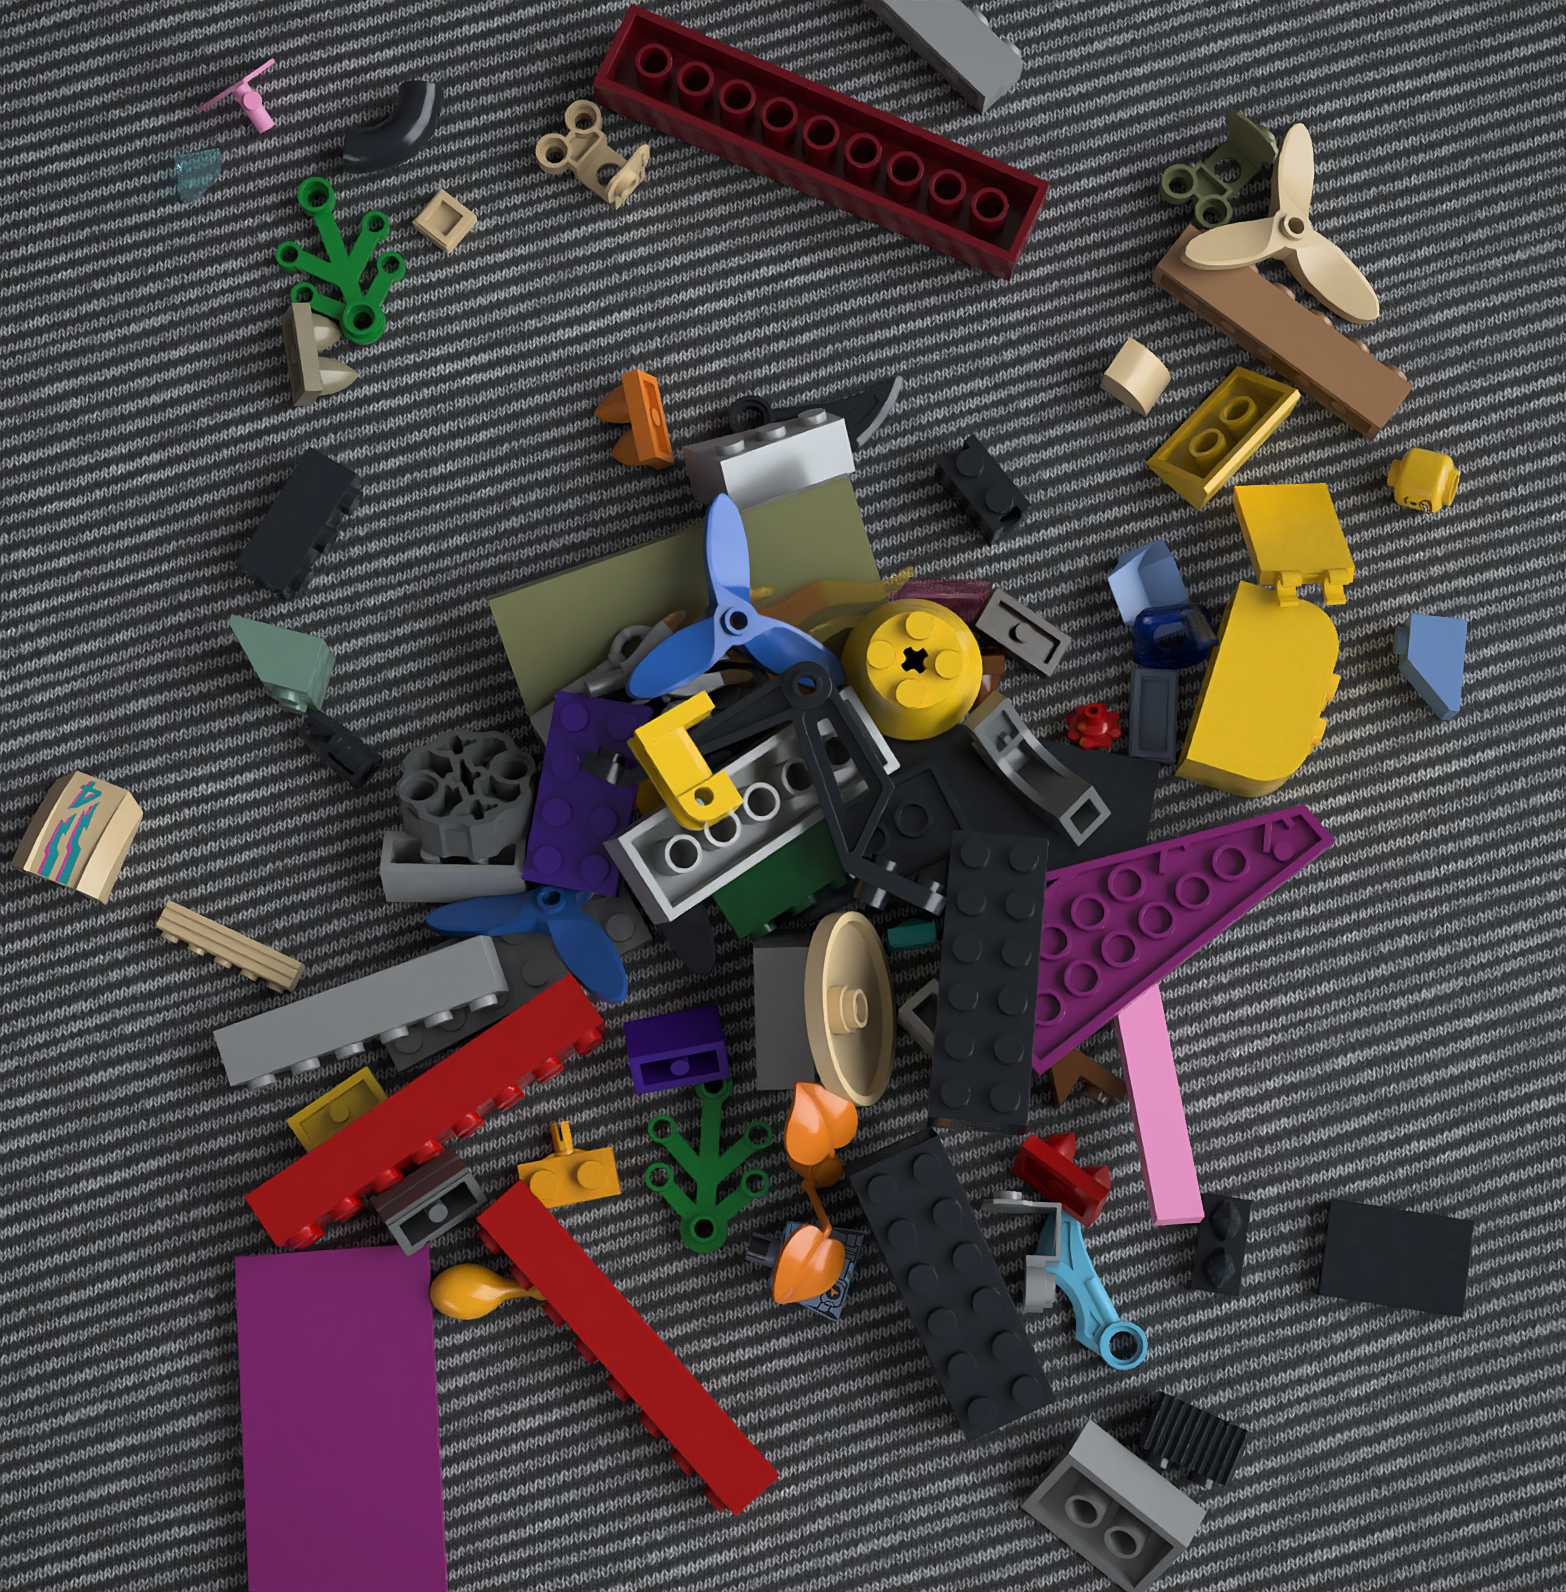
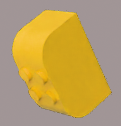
[1174,580,1340,797]

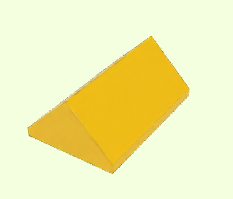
[1146,366,1301,511]

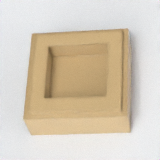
[412,188,478,255]

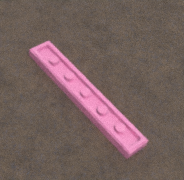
[1113,983,1205,1226]

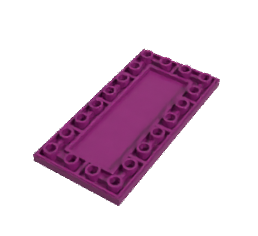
[234,1243,448,1592]

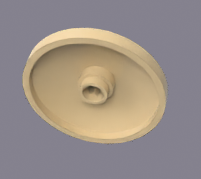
[804,911,897,1107]

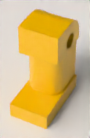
[626,690,744,831]

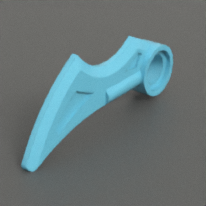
[1036,1210,1148,1371]

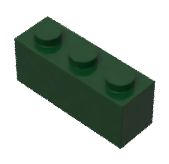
[711,818,855,942]

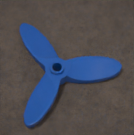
[626,493,845,699]
[426,884,628,1004]

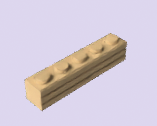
[155,900,306,994]

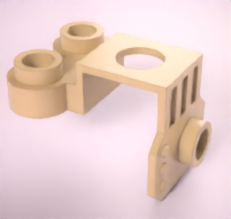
[536,100,650,210]

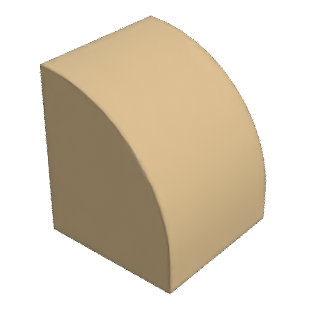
[1100,337,1171,417]

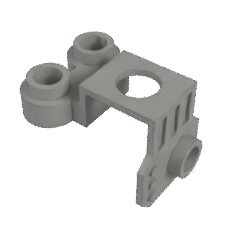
[981,1191,1062,1313]

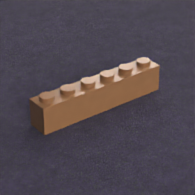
[1151,224,1413,442]

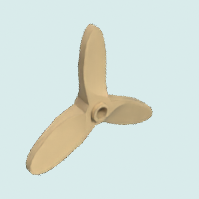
[1180,123,1379,325]

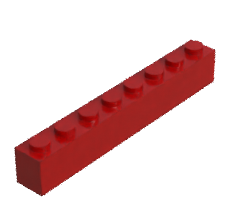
[476,1179,779,1516]

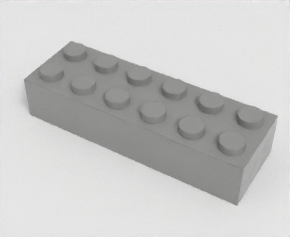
[603,685,900,925]

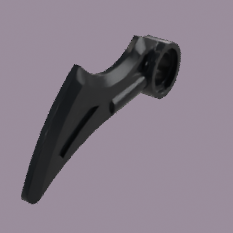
[727,375,904,453]

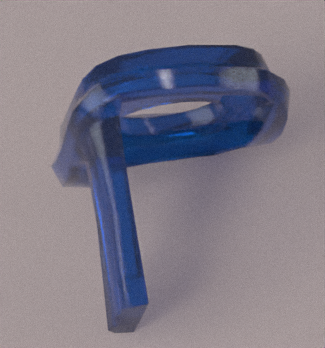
[1132,603,1220,670]

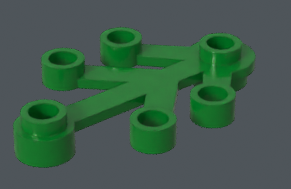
[275,177,406,345]
[645,1077,773,1254]

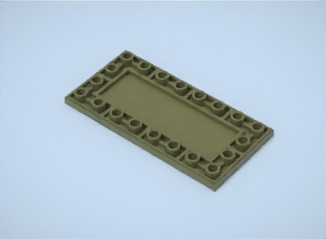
[487,473,888,758]

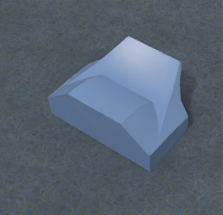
[1106,539,1195,643]

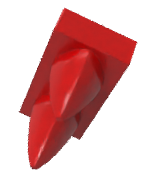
[1011,1131,1111,1228]

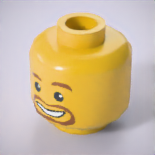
[1387,448,1460,514]

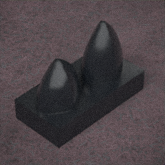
[1189,1193,1252,1297]

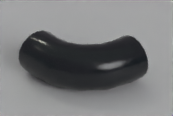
[343,80,444,174]

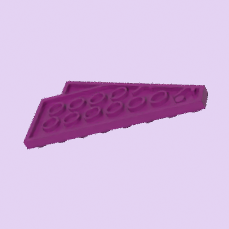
[1032,804,1336,1077]

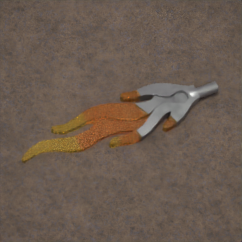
[584,565,915,699]

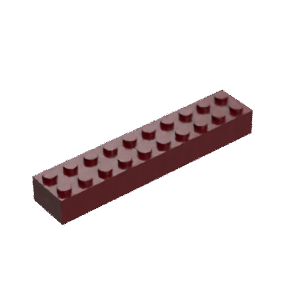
[593,3,1051,282]

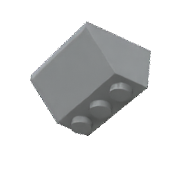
[1020,1419,1207,1592]

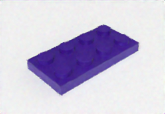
[522,690,653,897]

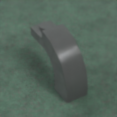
[962,690,1111,847]

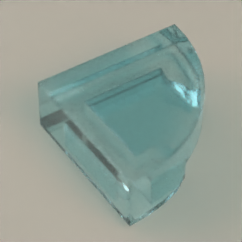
[174,148,222,204]

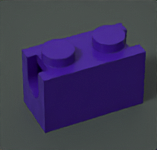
[623,1005,731,1095]

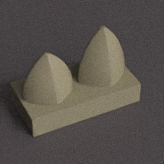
[281,302,359,406]

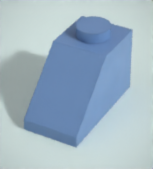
[1393,613,1468,721]

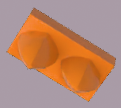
[594,369,675,470]

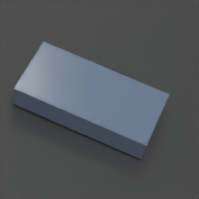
[1127,667,1179,764]

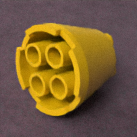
[841,599,982,741]

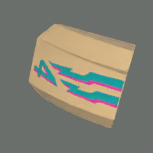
[10,771,143,904]

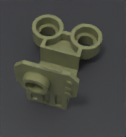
[1159,108,1279,231]

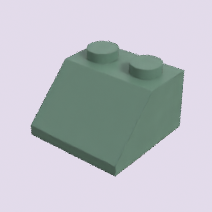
[229,614,336,715]

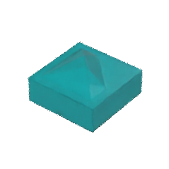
[885,918,937,953]

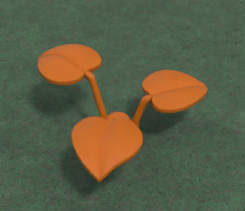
[772,1081,858,1304]

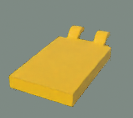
[1233,483,1355,607]

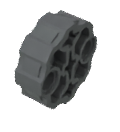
[396,728,538,860]

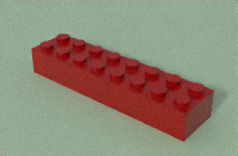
[244,973,608,1251]

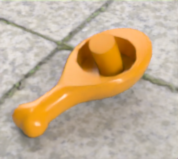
[430,1263,546,1320]

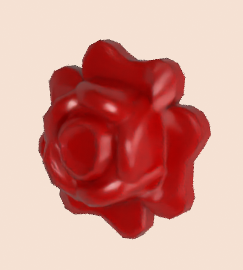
[1066,703,1122,750]

